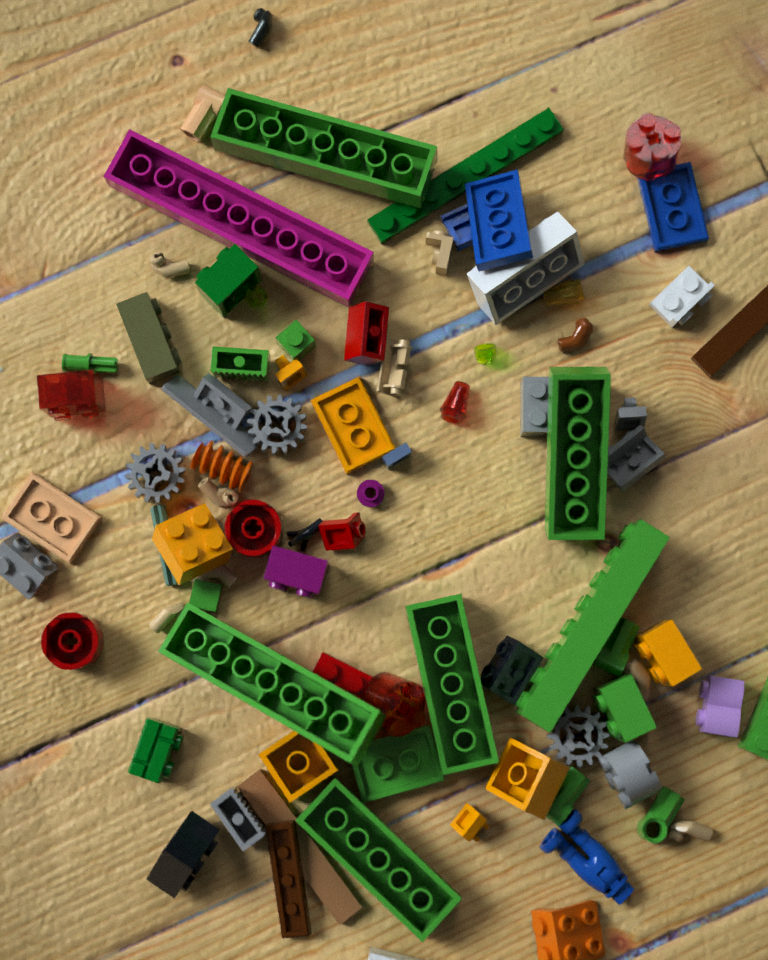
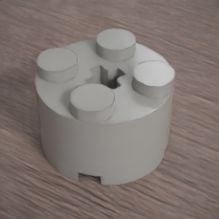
[598,740,662,809]

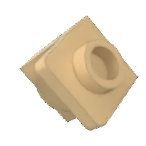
[426,230,454,276]

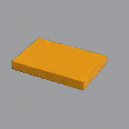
[310,376,396,474]

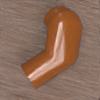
[558,318,593,352]

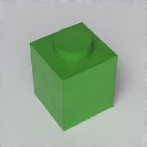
[275,320,316,361]

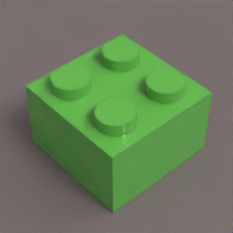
[592,674,657,742]

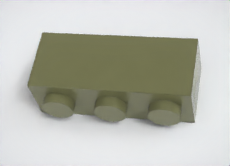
[116,292,182,384]

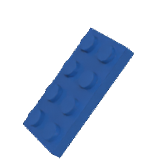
[465,169,533,272]

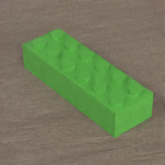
[545,367,611,540]
[405,594,499,775]
[296,776,462,942]

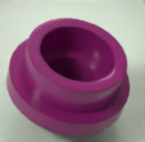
[357,480,384,507]

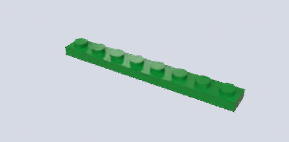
[367,108,564,245]

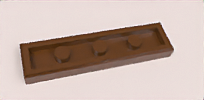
[690,285,768,378]
[265,820,312,938]

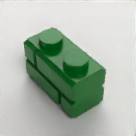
[127,717,184,784]

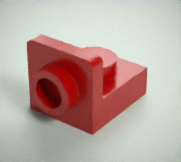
[319,512,366,551]

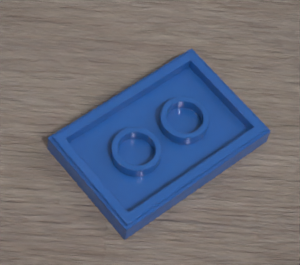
[637,162,709,252]

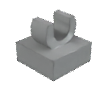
[615,397,647,431]

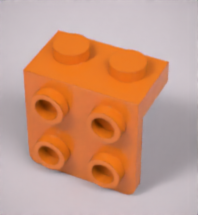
[531,900,605,960]

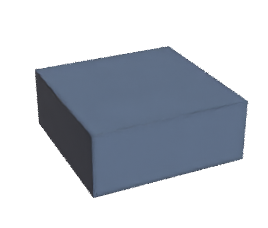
[382,443,412,469]

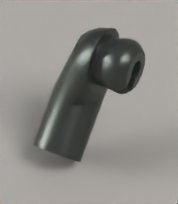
[248,8,273,48]

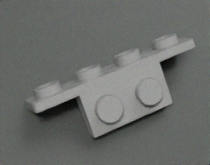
[162,373,261,457]

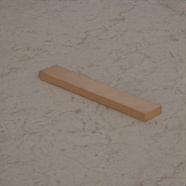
[237,769,363,925]

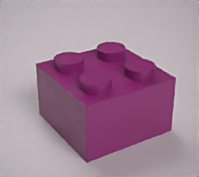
[263,546,330,599]

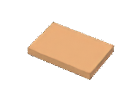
[1,472,102,564]

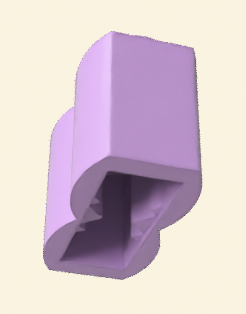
[696,676,744,738]

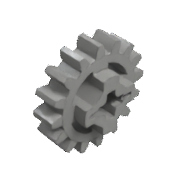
[247,395,307,456]
[125,443,186,504]
[547,705,609,767]

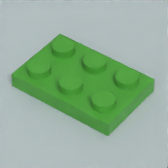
[352,725,444,803]

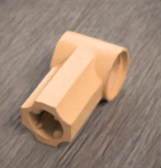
[180,84,225,142]

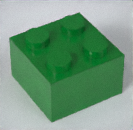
[195,244,262,318]

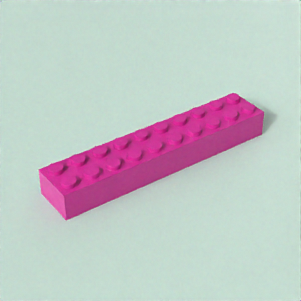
[103,129,374,308]

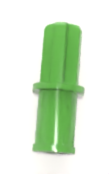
[62,353,118,375]

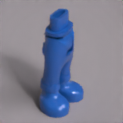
[540,809,635,905]

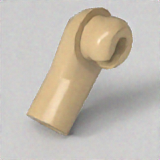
[198,477,239,506]
[668,821,712,842]

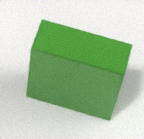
[189,579,223,612]

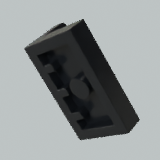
[480,636,544,705]

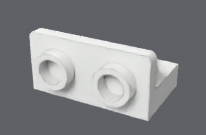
[649,266,715,328]

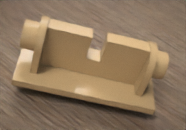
[376,338,412,398]

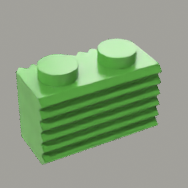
[211,346,270,383]

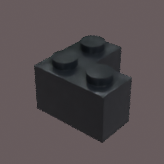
[146,811,220,899]

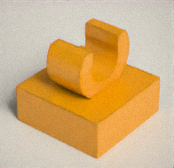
[275,355,307,391]
[450,803,489,842]

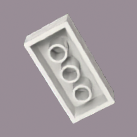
[467,212,585,325]

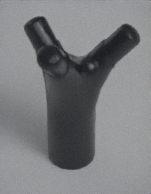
[287,518,322,551]

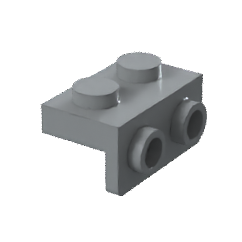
[607,425,666,492]
[0,533,58,600]

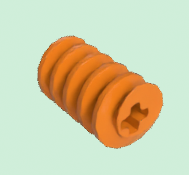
[190,440,253,493]

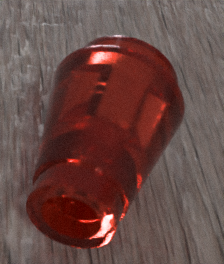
[440,381,470,424]

